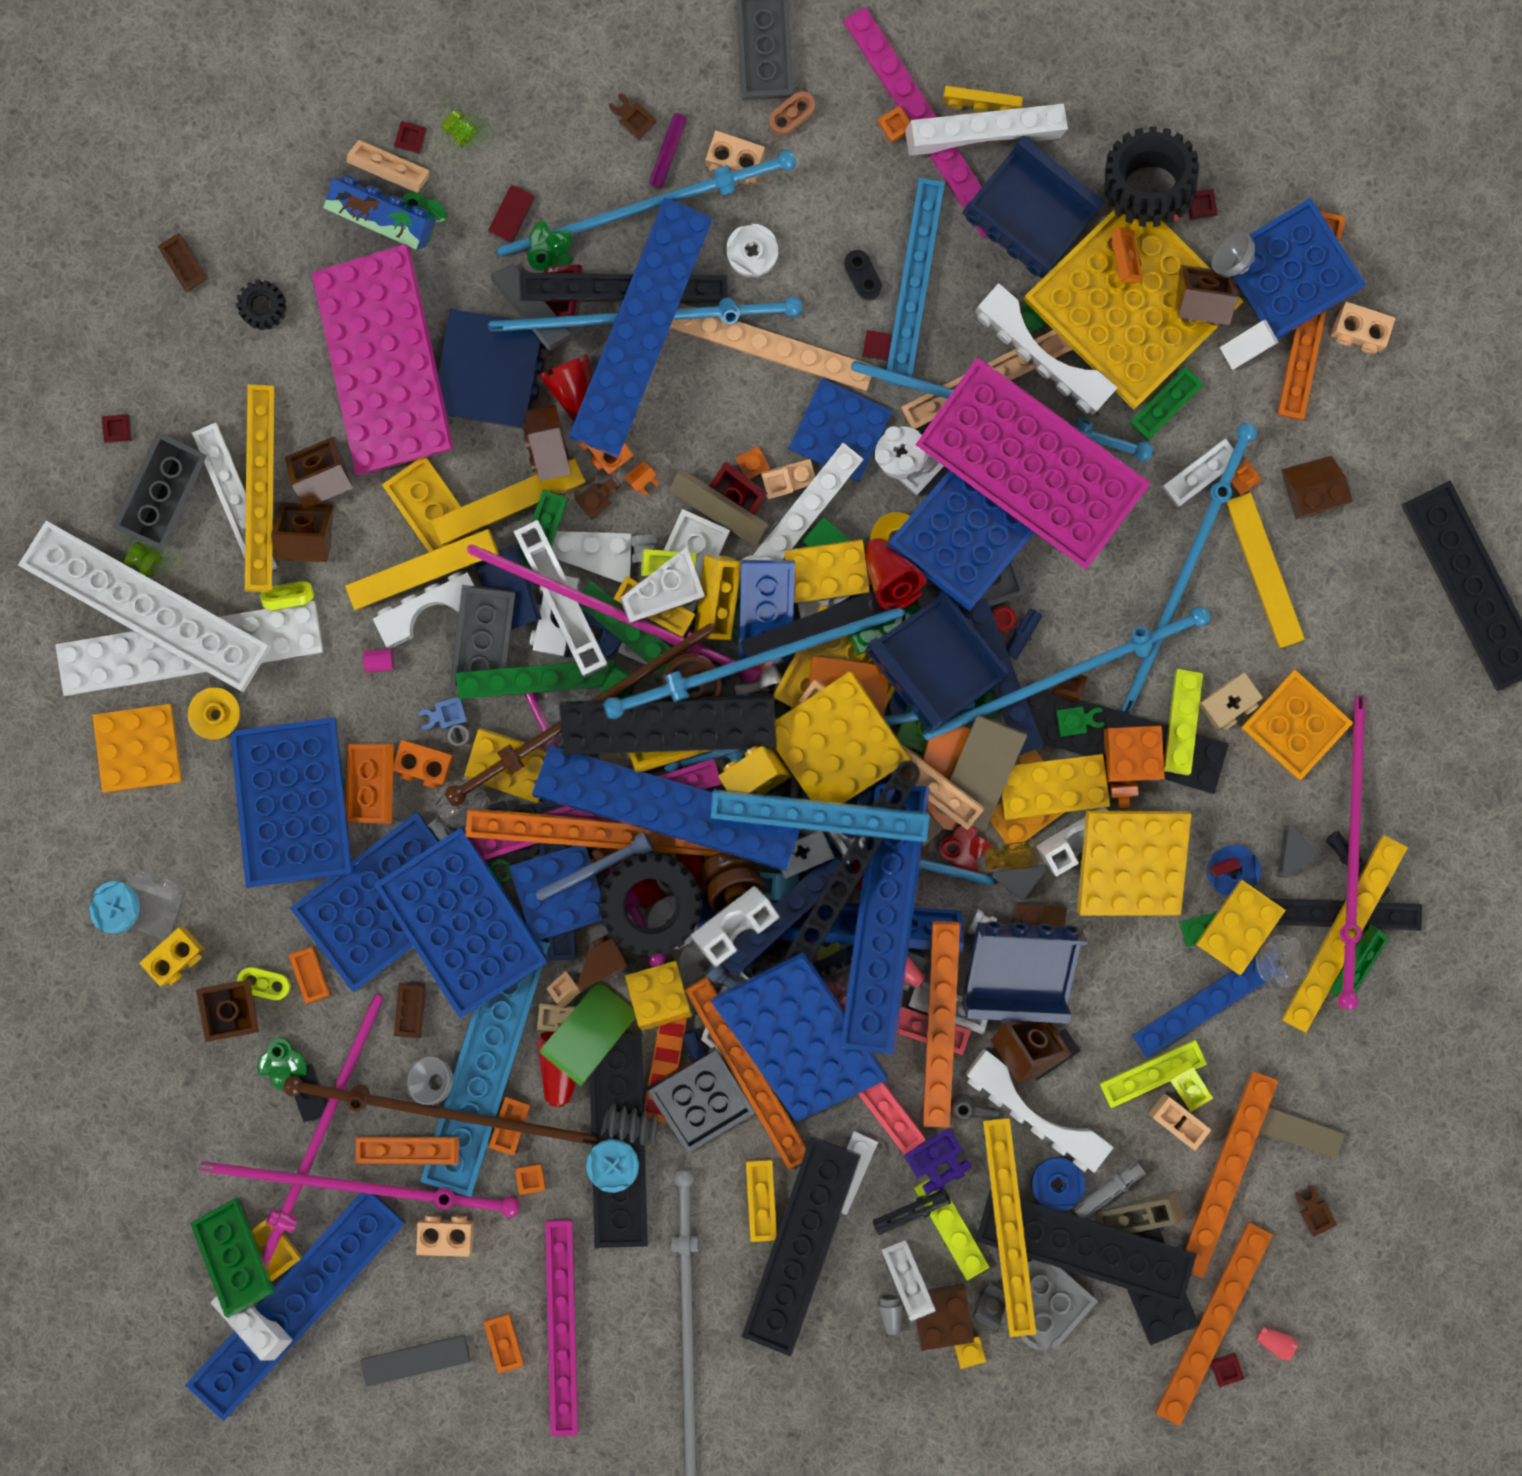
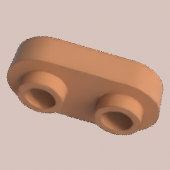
[769,91,815,136]

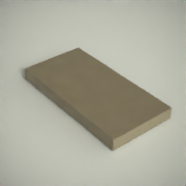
[936,714,1027,831]

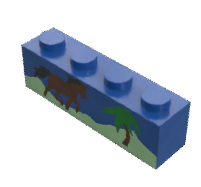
[323,175,436,250]

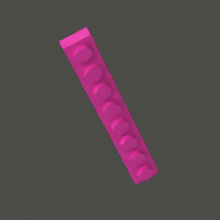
[545,1219,578,1436]

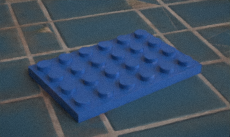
[887,470,1035,611]
[230,717,353,888]
[290,812,439,992]
[374,827,549,1018]
[711,952,888,1122]

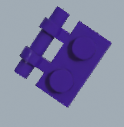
[903,1128,972,1195]

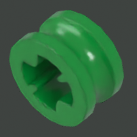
[490,859,512,883]

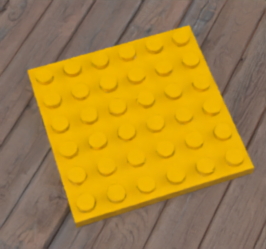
[1023,209,1243,410]

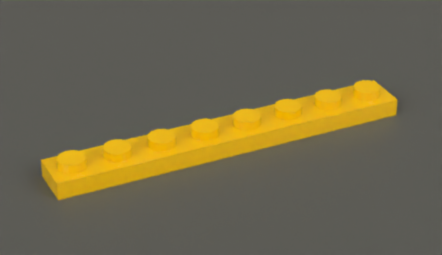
[244,384,274,593]
[1281,834,1408,1033]
[983,1118,1036,1337]

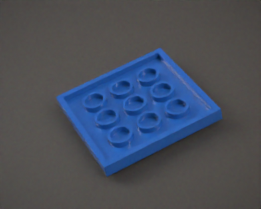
[1233,197,1366,340]

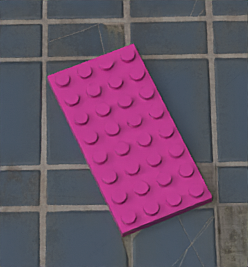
[311,244,454,475]
[915,357,1151,569]

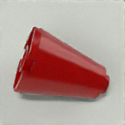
[540,354,593,423]
[864,538,927,610]
[536,1031,577,1107]

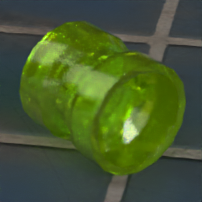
[441,110,478,147]
[124,542,162,577]

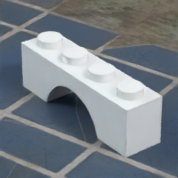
[373,571,476,648]

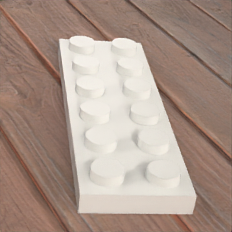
[618,509,730,665]

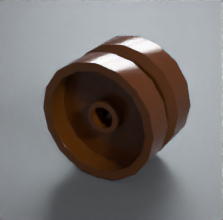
[662,652,721,698]
[698,852,765,913]

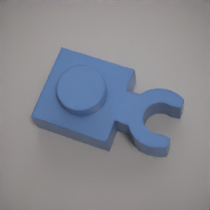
[418,697,468,730]

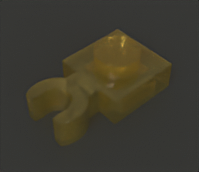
[985,841,1031,870]

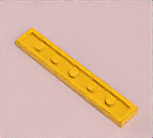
[431,458,586,546]
[1225,492,1305,649]
[345,529,499,610]

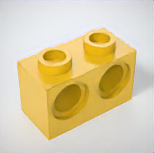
[139,926,205,987]

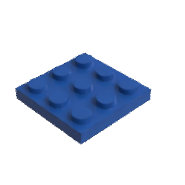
[788,378,893,483]
[509,846,602,941]

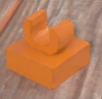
[1230,460,1262,496]
[624,461,659,496]
[1107,781,1138,808]

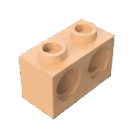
[705,130,765,184]
[1331,302,1396,354]
[1148,1094,1211,1151]
[416,1214,474,1257]

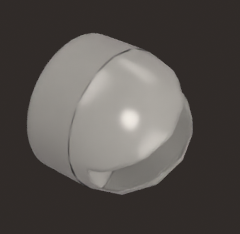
[448,724,469,746]

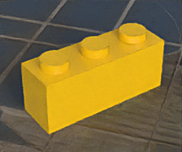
[693,555,741,640]

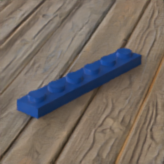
[1132,950,1279,1058]

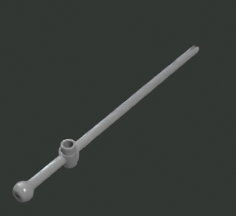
[671,1169,700,1476]

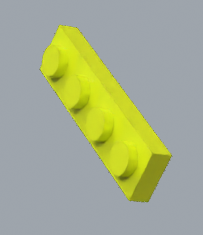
[1164,669,1203,776]
[1099,1040,1207,1108]
[914,1179,990,1281]

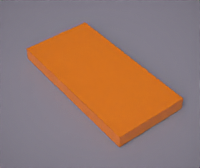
[921,725,971,831]

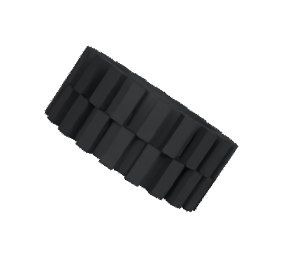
[1104,127,1199,227]

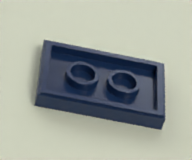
[475,544,542,632]

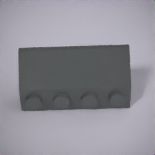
[112,432,207,550]

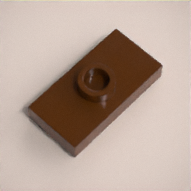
[157,233,209,292]
[394,983,427,1038]

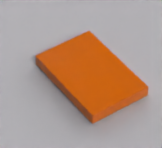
[808,656,889,717]
[346,744,394,823]

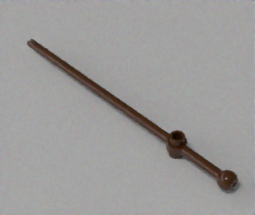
[445,624,715,806]
[284,1076,599,1145]

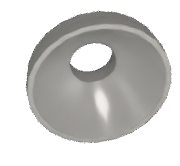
[1212,232,1255,277]
[407,1056,453,1105]

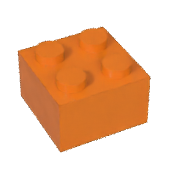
[1104,726,1164,782]

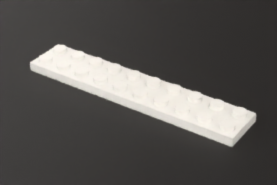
[18,521,271,692]
[55,601,324,696]

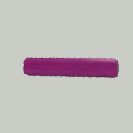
[649,113,687,189]

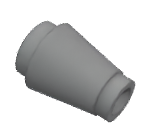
[877,1292,904,1335]

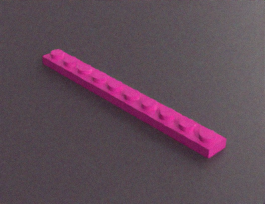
[843,7,986,239]
[470,759,722,860]

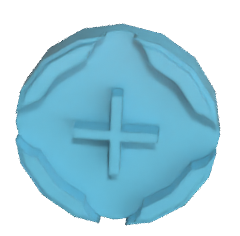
[89,881,140,934]
[586,1138,639,1193]

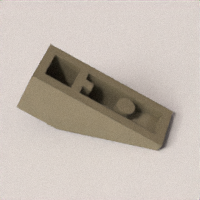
[1096,1190,1186,1233]

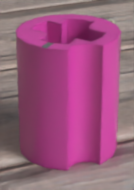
[363,648,395,673]

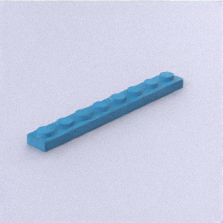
[884,177,945,388]
[711,790,930,842]

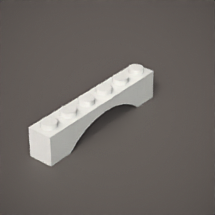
[905,104,1068,156]
[975,283,1117,416]
[514,520,609,678]
[965,1049,1114,1173]

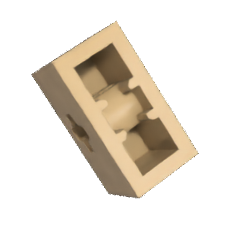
[1199,672,1263,730]

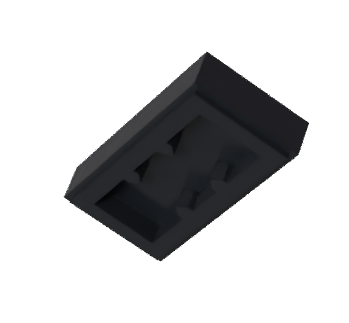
[291,1063,327,1123]

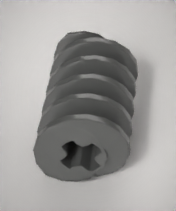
[601,1103,659,1148]

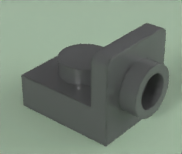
[972,1281,1006,1330]

